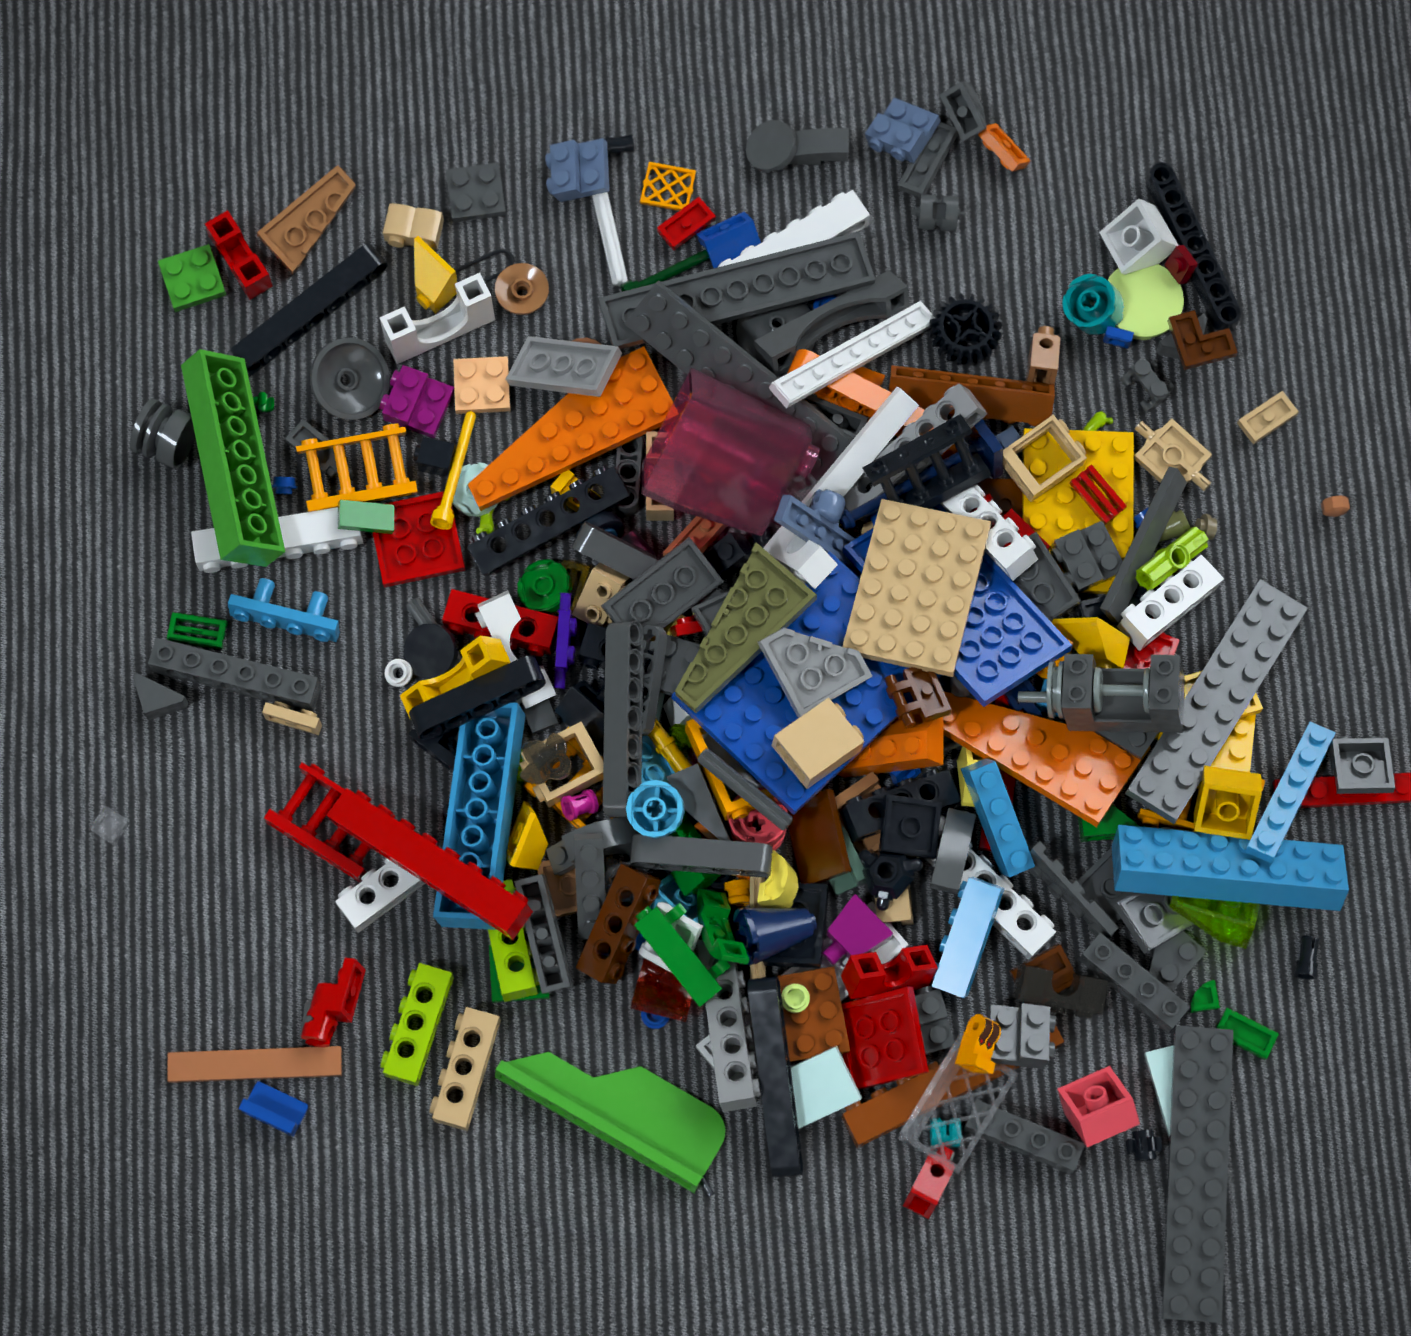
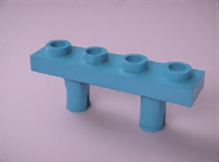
[228,578,340,642]

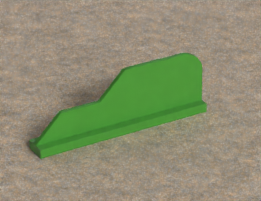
[495,1052,725,1193]

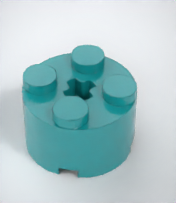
[1062,274,1124,335]

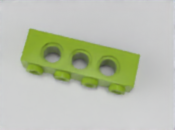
[488,879,540,1002]
[380,963,454,1086]

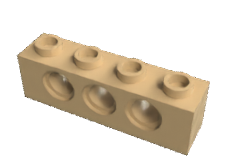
[429,1007,501,1131]

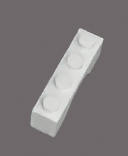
[475,590,556,709]

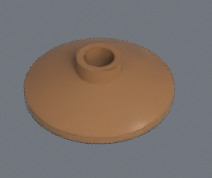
[495,263,549,315]

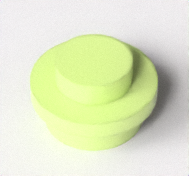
[781,984,810,1013]

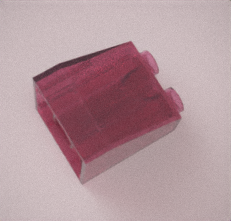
[642,368,820,536]

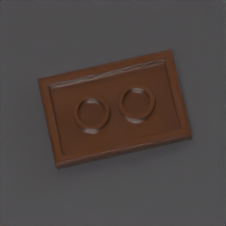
[787,789,851,884]

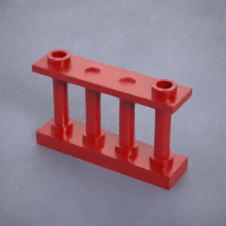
[264,762,396,883]

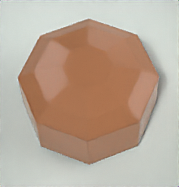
[1321,495,1350,517]

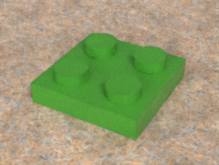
[158,244,227,312]

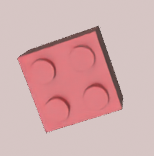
[1057,1066,1140,1147]

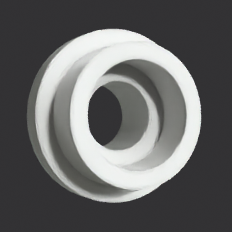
[385,659,413,687]

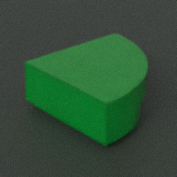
[1190,980,1220,1013]

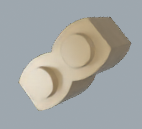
[383,204,444,250]

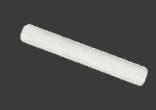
[592,192,628,286]

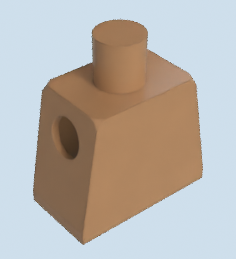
[1026,326,1060,385]

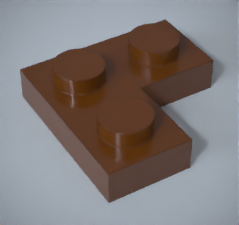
[1167,310,1238,370]

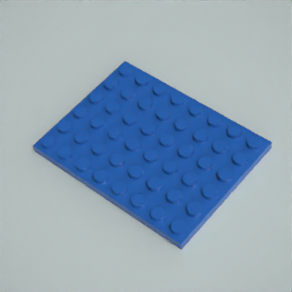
[671,551,942,815]

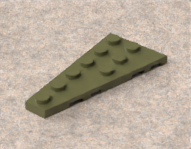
[675,543,817,713]

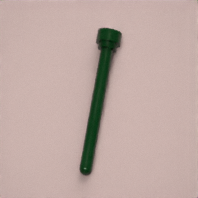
[620,249,710,292]

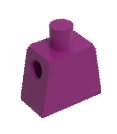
[822,894,893,965]

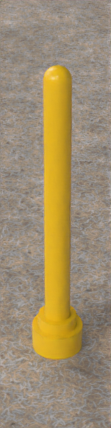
[430,411,476,530]

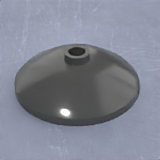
[736,302,816,360]
[310,338,390,420]

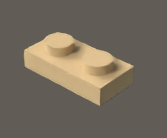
[1237,391,1299,445]
[262,701,322,735]

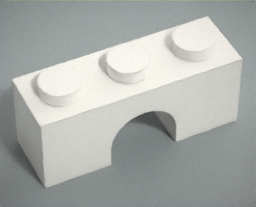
[766,529,838,589]

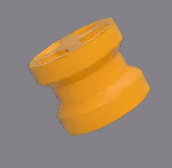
[724,879,750,908]

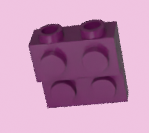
[380,365,455,438]

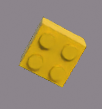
[1194,765,1262,840]

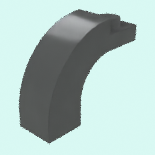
[546,817,640,876]

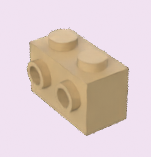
[572,563,630,627]

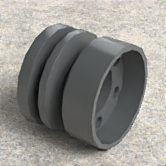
[130,398,195,469]

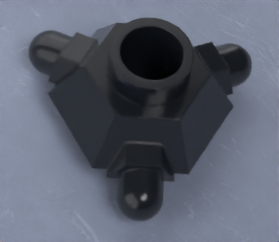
[859,850,923,911]

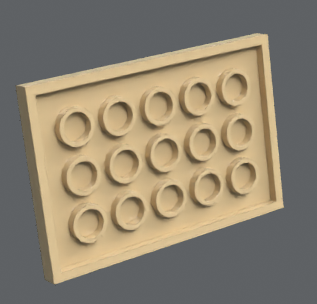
[842,499,991,677]

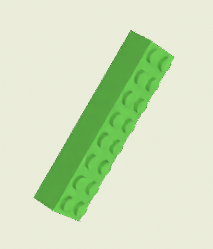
[181,349,285,567]

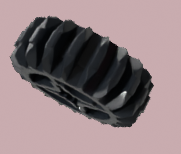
[929,293,1002,366]

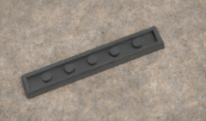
[1100,467,1187,624]

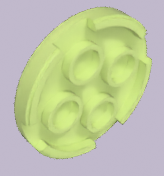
[1108,264,1184,340]

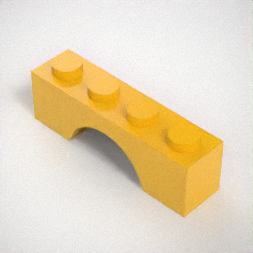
[400,635,511,719]

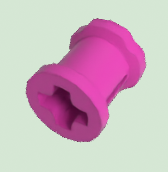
[561,789,599,821]

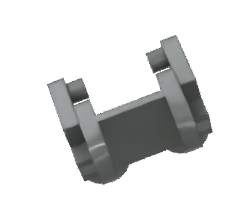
[1120,359,1175,413]

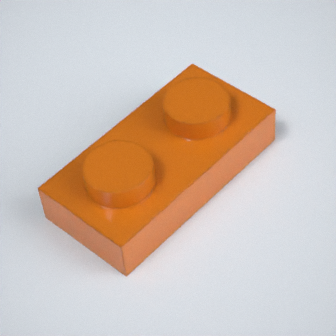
[978,123,1031,172]

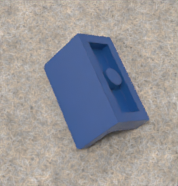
[696,212,761,268]
[239,1081,309,1137]

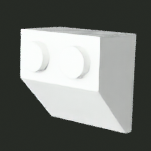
[1099,199,1178,274]

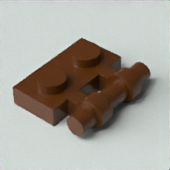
[884,667,952,729]

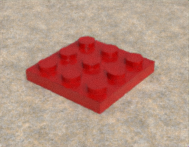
[373,491,466,588]
[841,987,929,1090]

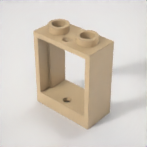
[1003,415,1087,502]
[519,721,604,808]

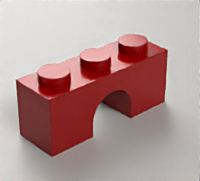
[204,210,273,300]
[841,945,938,999]

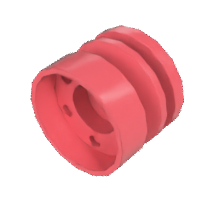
[727,788,787,851]

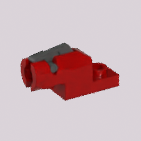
[300,958,366,1047]

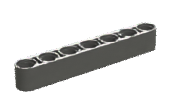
[572,522,726,608]
[603,621,644,818]

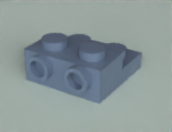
[865,98,941,163]
[545,138,610,202]

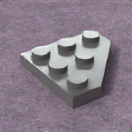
[757,628,872,718]

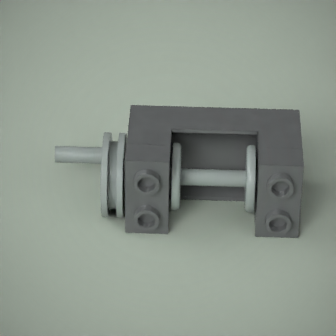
[1018,654,1185,733]

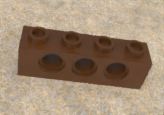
[576,864,662,984]

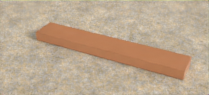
[168,1046,342,1083]

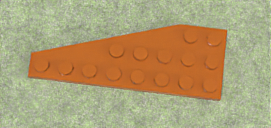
[468,346,680,511]
[943,692,1141,827]

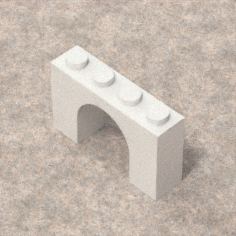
[380,273,495,364]

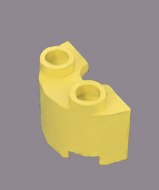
[757,850,798,908]

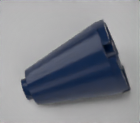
[734,908,817,966]

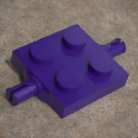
[553,593,577,689]

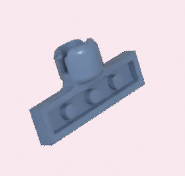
[774,489,855,568]

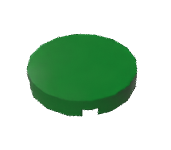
[517,559,572,614]

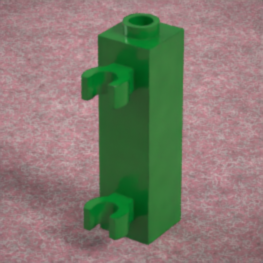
[634,903,731,1007]

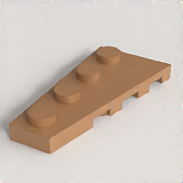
[257,165,356,275]

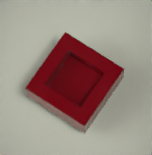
[1165,245,1198,284]

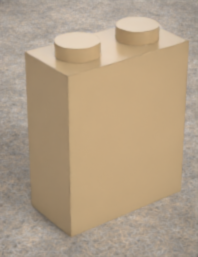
[771,697,864,789]

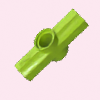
[1135,527,1209,590]

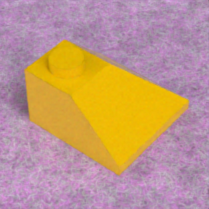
[414,236,457,314]
[1052,617,1130,669]

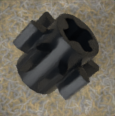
[1126,1130,1163,1162]

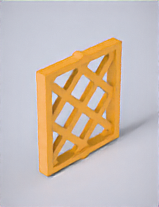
[640,162,696,211]

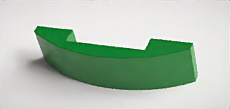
[697,889,749,964]

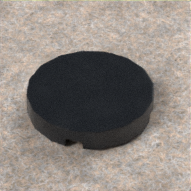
[404,624,458,679]

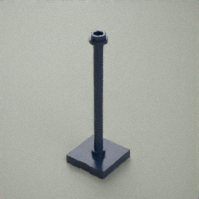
[839,419,1003,530]

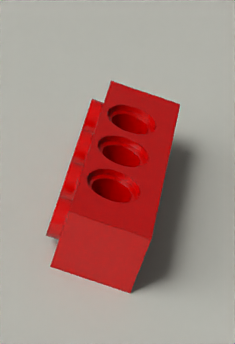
[442,589,558,656]

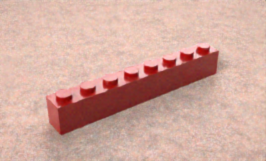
[326,788,533,940]

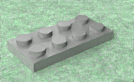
[506,336,622,397]

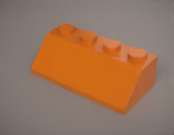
[837,713,944,778]

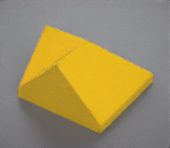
[506,801,548,870]

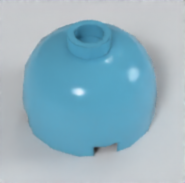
[626,780,685,838]

